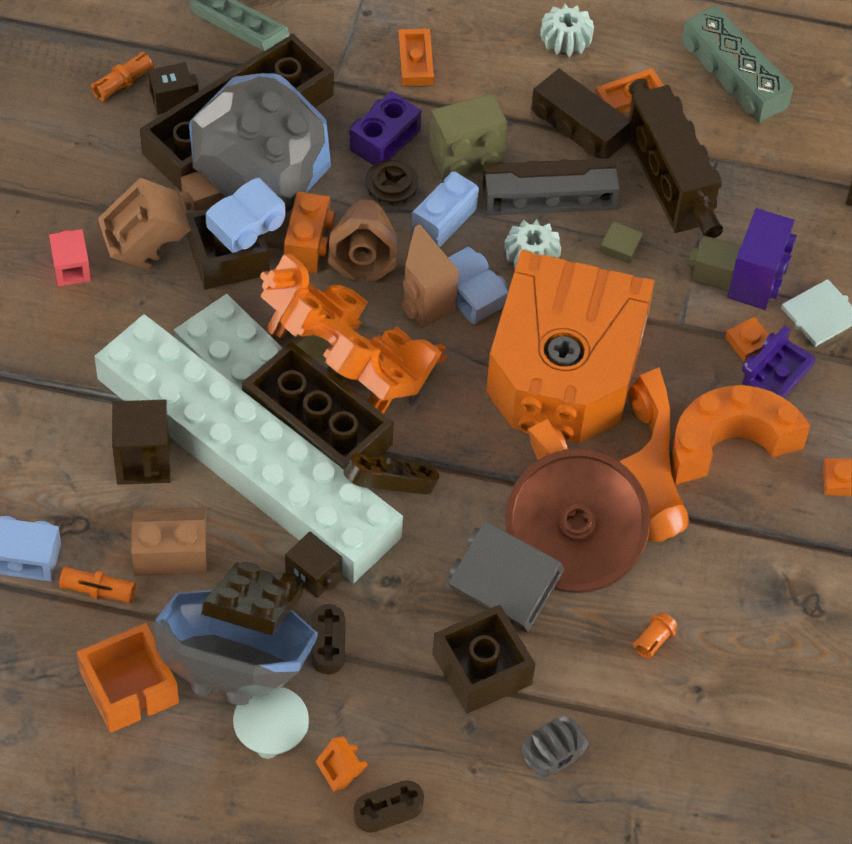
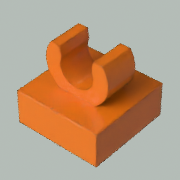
[315,736,368,792]

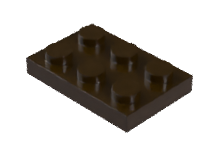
[201,562,305,636]

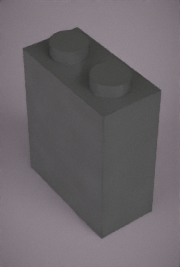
[448,521,564,632]

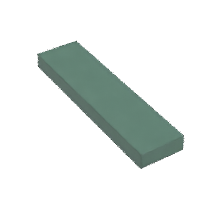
[189,0,289,51]

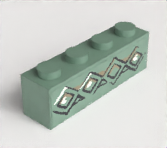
[682,5,794,123]

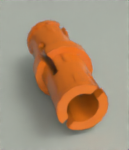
[91,52,154,102]
[59,566,137,604]

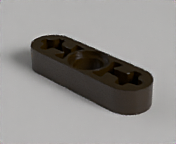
[343,454,440,495]

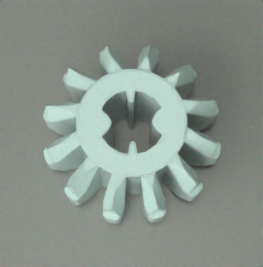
[540,4,594,58]
[504,219,561,268]

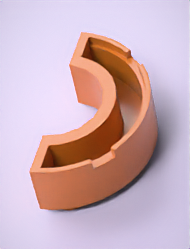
[670,385,810,485]

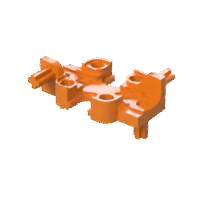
[260,254,448,414]

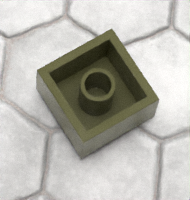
[429,93,507,181]

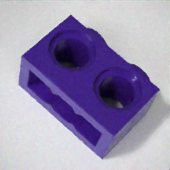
[349,91,422,165]

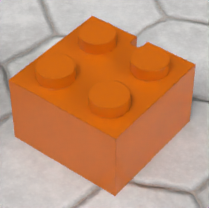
[77,623,179,733]

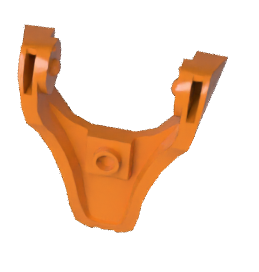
[528,367,689,542]

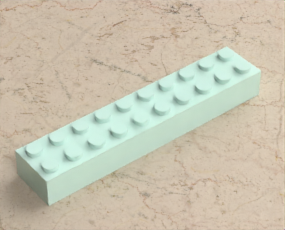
[95,314,403,584]

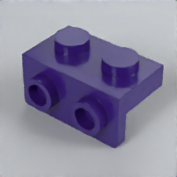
[742,325,816,399]

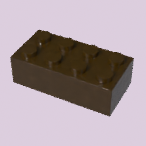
[242,341,394,469]

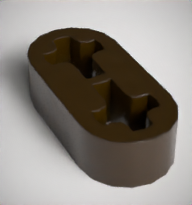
[312,604,345,675]
[354,780,424,833]

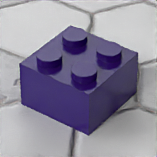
[727,208,797,310]

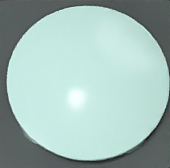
[233,687,309,759]

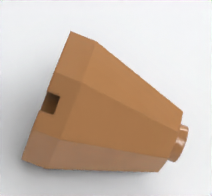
[328,200,398,282]

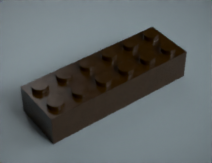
[140,33,334,191]

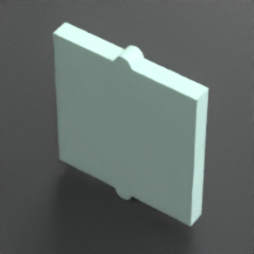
[781,279,852,347]

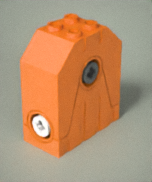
[486,250,655,444]

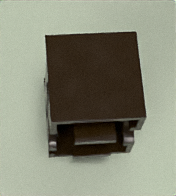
[112,399,170,485]

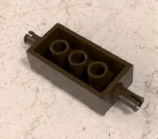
[628,79,723,238]

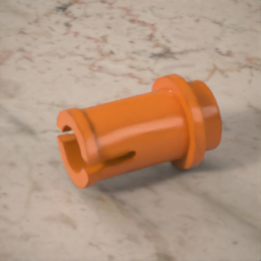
[632,612,677,659]

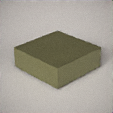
[599,221,644,263]

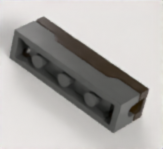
[482,158,620,216]

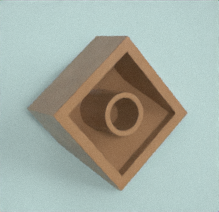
[402,224,459,329]
[131,507,207,576]

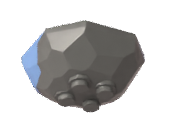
[189,73,331,212]
[153,590,318,705]

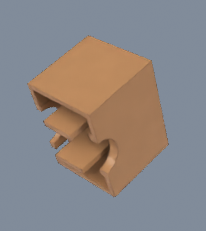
[98,178,191,270]

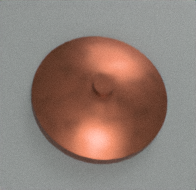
[505,449,650,593]

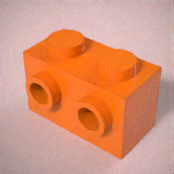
[284,191,335,273]

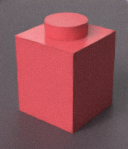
[49,229,91,287]

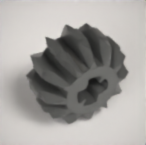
[521,716,588,777]

